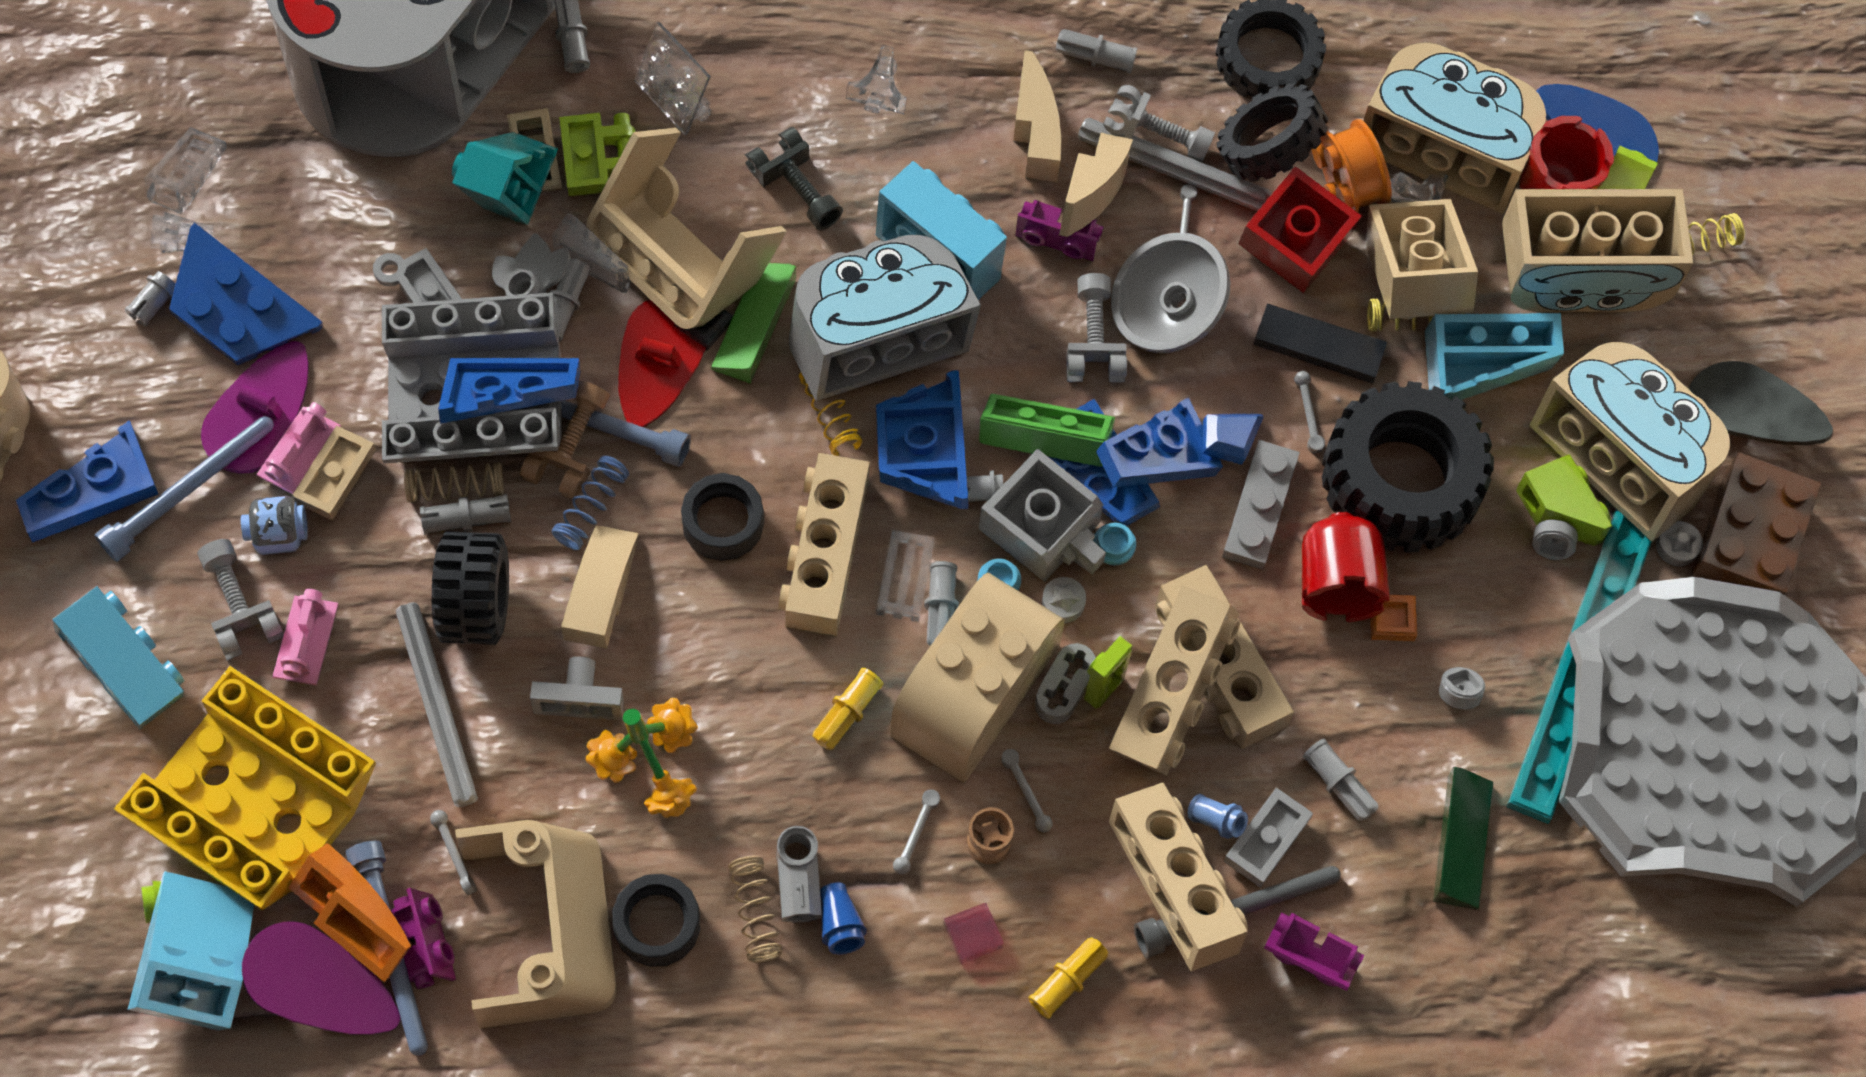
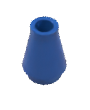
[820,882,867,955]

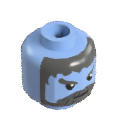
[241,495,308,555]

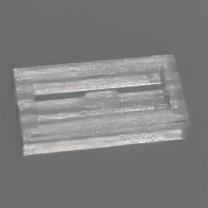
[876,530,935,622]

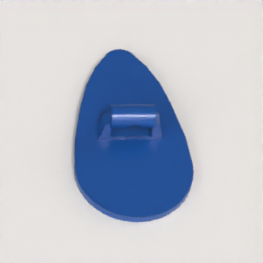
[1536,84,1659,162]

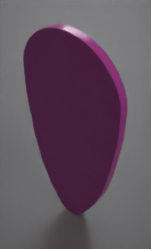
[201,341,309,473]
[242,921,400,1035]

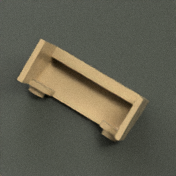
[586,128,787,329]
[455,820,617,1029]

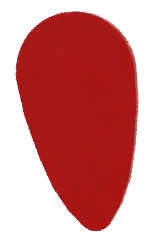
[618,299,706,428]

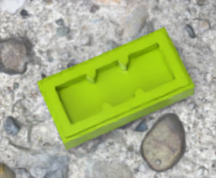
[1084,636,1132,709]

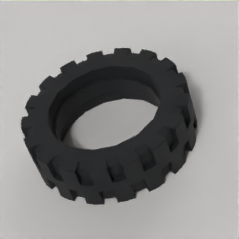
[1216,0,1326,97]
[1217,84,1329,182]

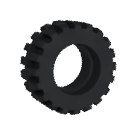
[1321,381,1494,553]

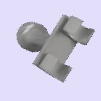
[1103,85,1215,162]
[1066,273,1127,382]
[197,539,284,660]

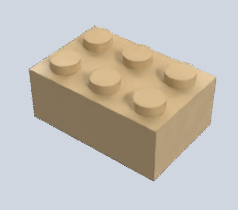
[1366,199,1478,319]

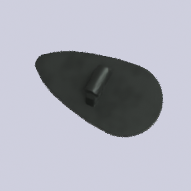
[1689,361,1833,445]

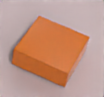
[1370,594,1417,642]

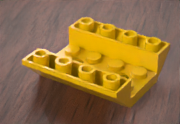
[114,666,376,910]

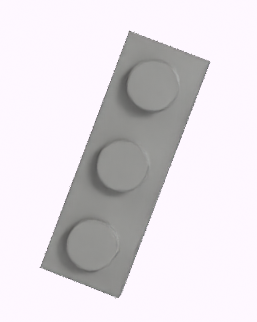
[1222,440,1300,570]

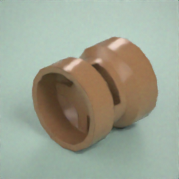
[966,807,1014,865]

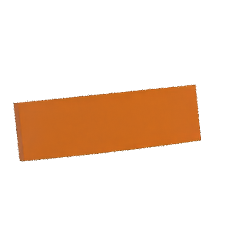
[288,843,411,982]

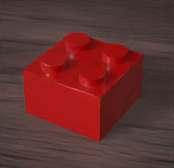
[1238,166,1361,294]

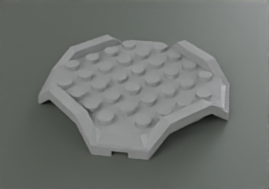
[1559,577,1866,907]

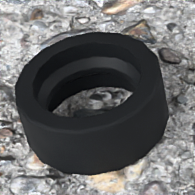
[681,473,764,561]
[612,874,700,967]

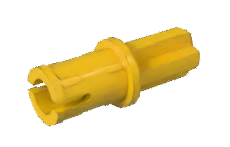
[812,668,884,750]
[1028,937,1109,1019]

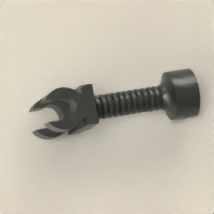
[744,127,843,230]

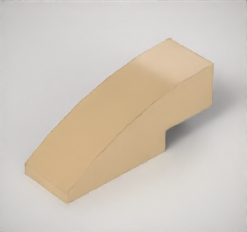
[1013,51,1061,182]
[1059,133,1133,237]
[561,525,639,649]

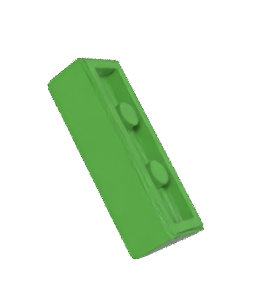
[711,263,796,384]
[979,393,1115,467]

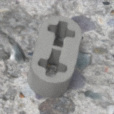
[1035,643,1096,724]

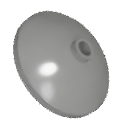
[1111,233,1231,353]

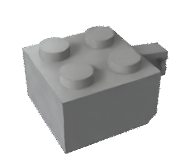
[979,449,1106,582]

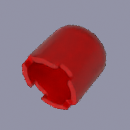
[1519,116,1614,189]
[1302,512,1390,622]

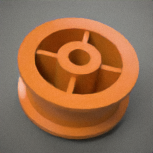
[1312,119,1392,213]

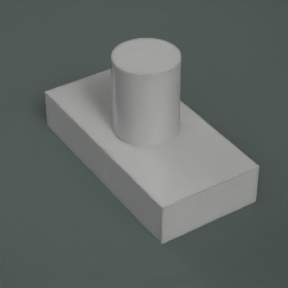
[530,657,624,721]

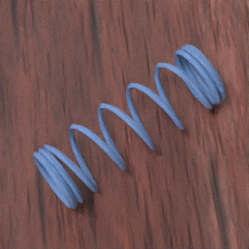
[551,456,629,550]

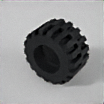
[431,531,509,645]

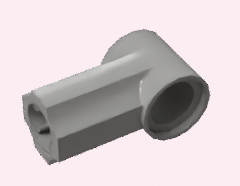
[776,826,822,923]

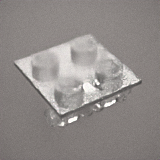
[635,21,712,135]

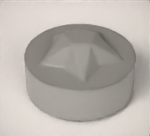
[1532,520,1578,560]
[1656,521,1703,566]
[1042,577,1086,623]
[1439,667,1485,709]

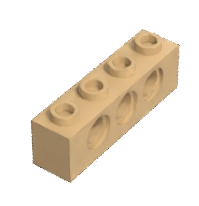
[778,453,870,636]
[1155,564,1294,750]
[1109,585,1240,776]
[1109,782,1248,971]

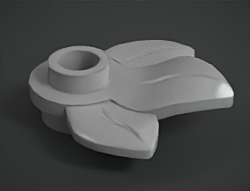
[492,233,570,296]

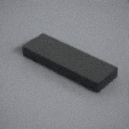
[1253,303,1387,383]

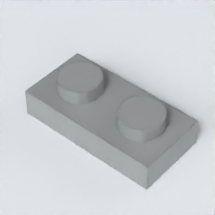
[1224,788,1314,888]

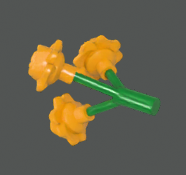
[586,698,698,818]

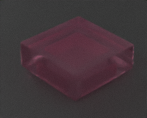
[943,902,1004,964]

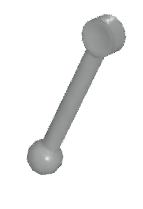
[1180,184,1197,233]
[1294,371,1325,453]
[1001,749,1053,832]
[893,789,940,875]
[430,810,477,896]

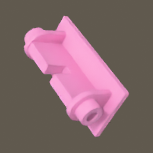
[256,403,341,494]
[272,589,339,686]

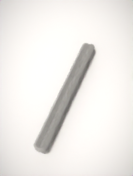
[1078,118,1271,211]
[396,602,478,807]

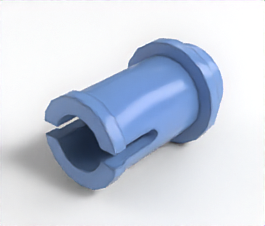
[1187,794,1248,839]

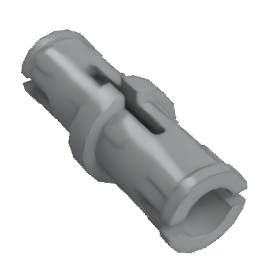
[420,494,511,535]

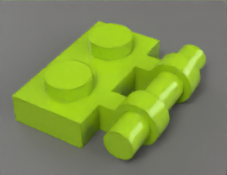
[559,113,636,196]

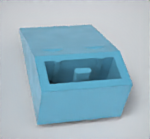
[127,871,254,1031]

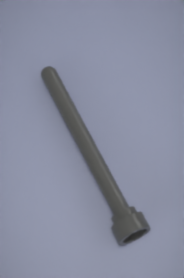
[1134,866,1341,958]

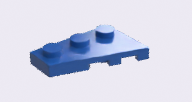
[438,358,581,424]
[1096,397,1223,487]
[1031,399,1160,526]
[16,420,159,543]

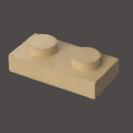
[292,426,376,521]

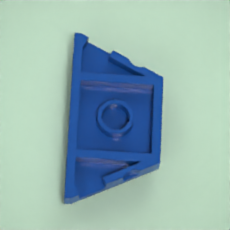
[169,222,323,366]
[876,370,968,509]

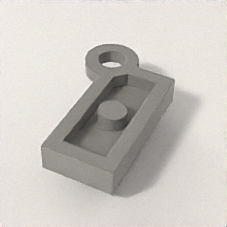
[373,248,462,303]

